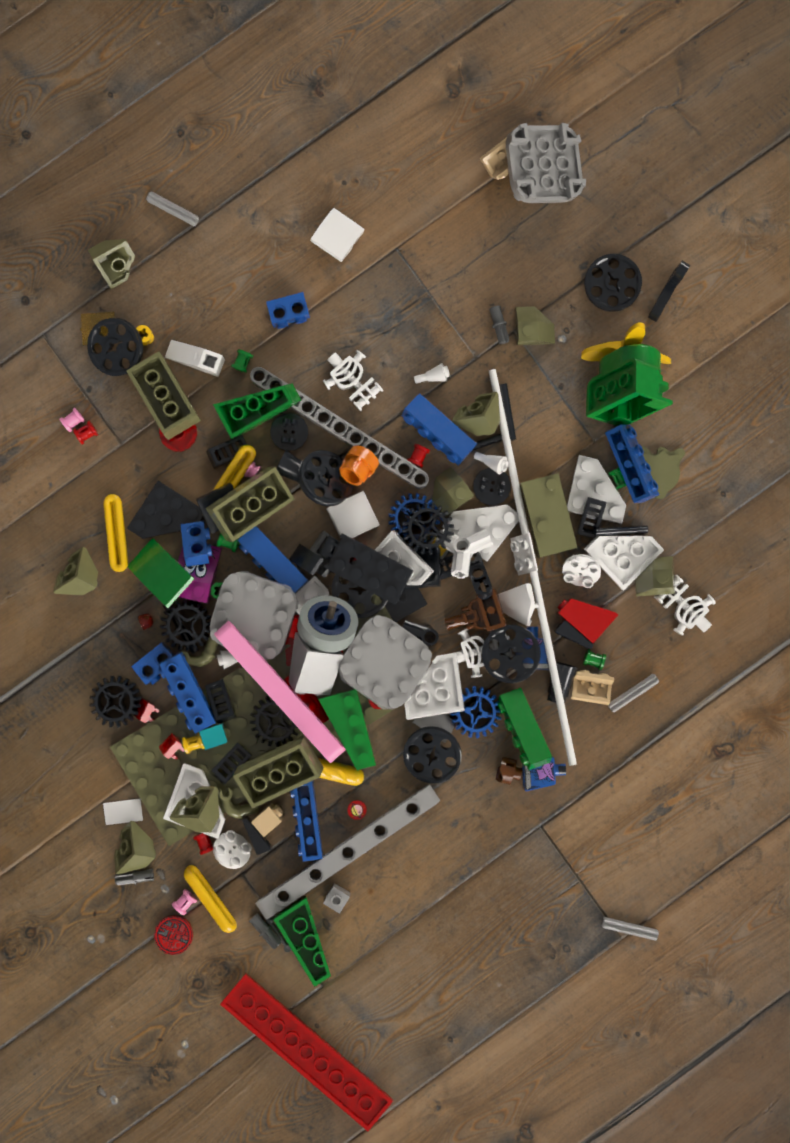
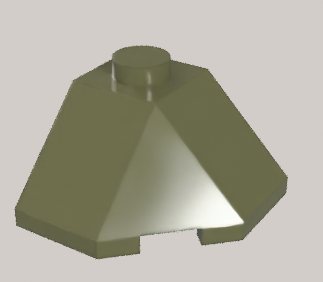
[88,239,135,289]
[515,306,555,345]
[452,392,500,436]
[432,467,474,518]
[53,547,98,595]
[635,556,675,596]
[169,786,219,833]
[114,821,156,874]

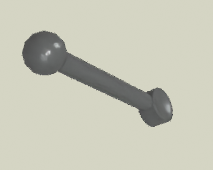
[266,917,291,952]

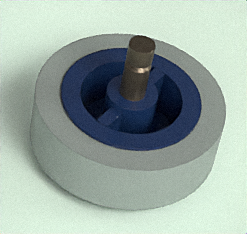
[297,596,358,653]

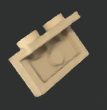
[480,137,509,180]
[571,670,614,705]

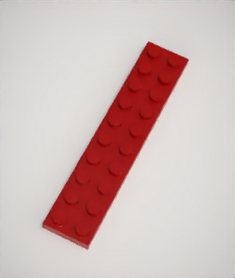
[220,973,393,1131]

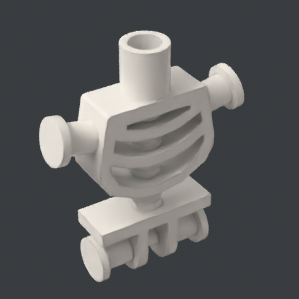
[323,350,383,411]
[654,575,716,636]
[454,628,515,678]

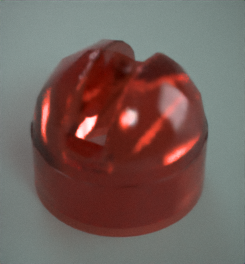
[137,614,153,630]

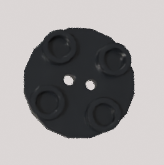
[270,413,308,451]
[473,468,511,505]

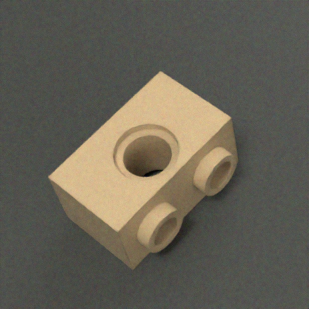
[251,803,284,837]

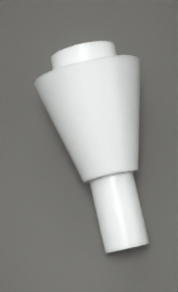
[414,363,450,384]
[474,452,509,474]
[217,650,238,669]

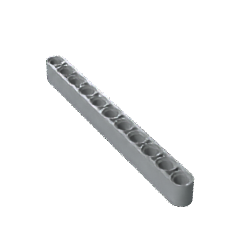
[250,367,429,489]

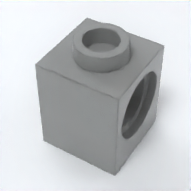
[323,883,350,914]

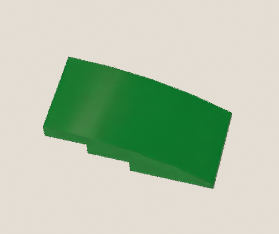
[127,538,194,608]

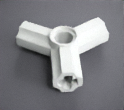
[435,529,493,578]

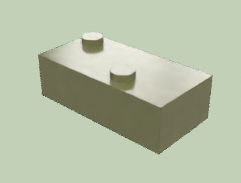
[126,351,201,440]
[206,467,295,542]
[519,473,578,558]
[233,735,324,808]

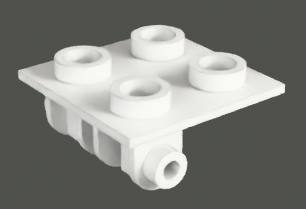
[510,533,538,576]

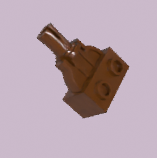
[444,589,507,632]

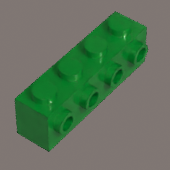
[497,688,552,771]

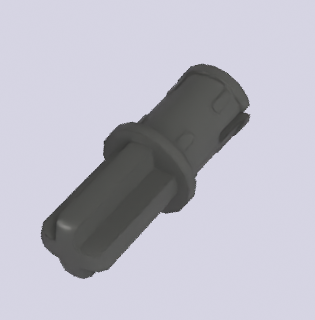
[489,305,510,344]
[115,868,154,885]
[249,913,281,949]

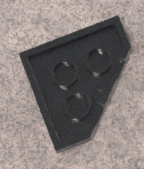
[127,481,203,539]

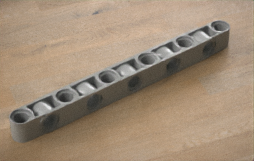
[255,784,440,919]

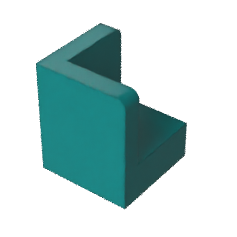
[199,723,227,750]

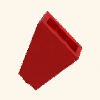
[557,599,618,644]

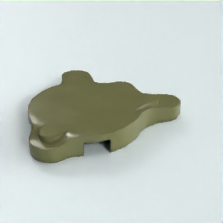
[642,446,685,499]

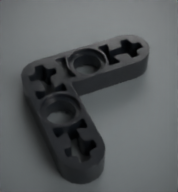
[648,260,690,322]
[440,552,493,599]

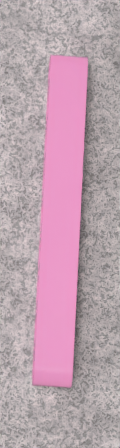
[214,620,346,763]

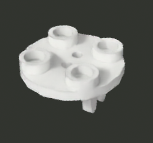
[562,554,601,588]
[213,830,252,869]

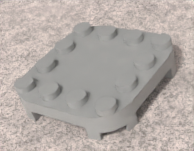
[506,123,586,203]
[210,571,299,660]
[338,615,432,709]

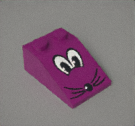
[178,546,222,604]

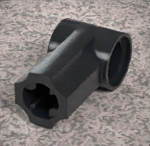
[403,620,439,646]

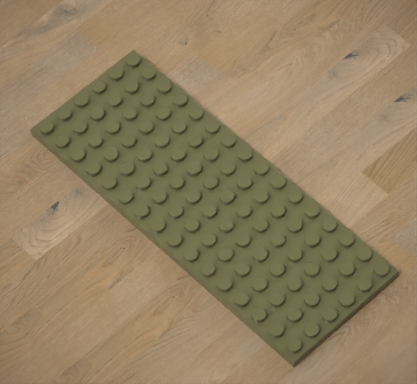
[110,594,394,846]

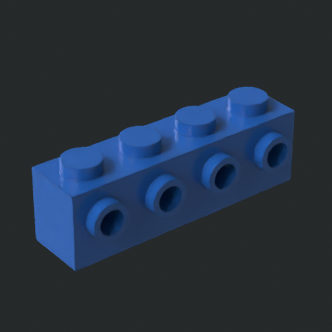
[401,393,477,466]
[605,425,659,503]
[238,526,309,594]
[158,652,216,733]
[290,781,323,862]

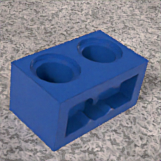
[266,292,310,329]
[181,521,212,567]
[131,642,174,685]

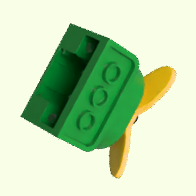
[581,322,673,426]

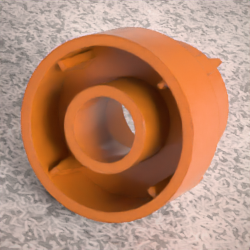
[339,445,379,486]

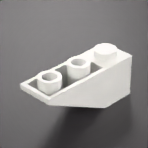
[165,340,225,377]

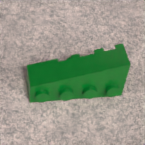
[213,383,302,439]
[319,689,376,770]
[273,896,331,987]

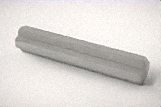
[146,192,199,226]
[608,674,659,712]
[602,917,659,941]

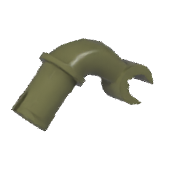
[179,636,218,667]
[218,786,259,820]

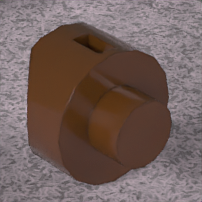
[496,757,522,785]

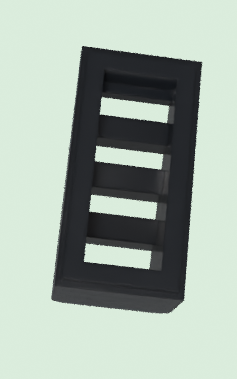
[206,435,247,469]
[577,497,607,538]
[554,620,593,649]
[205,679,236,724]
[210,742,252,785]
[242,816,272,855]

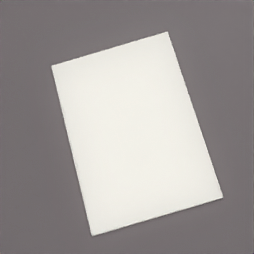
[103,799,143,825]

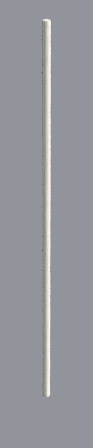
[489,369,577,766]

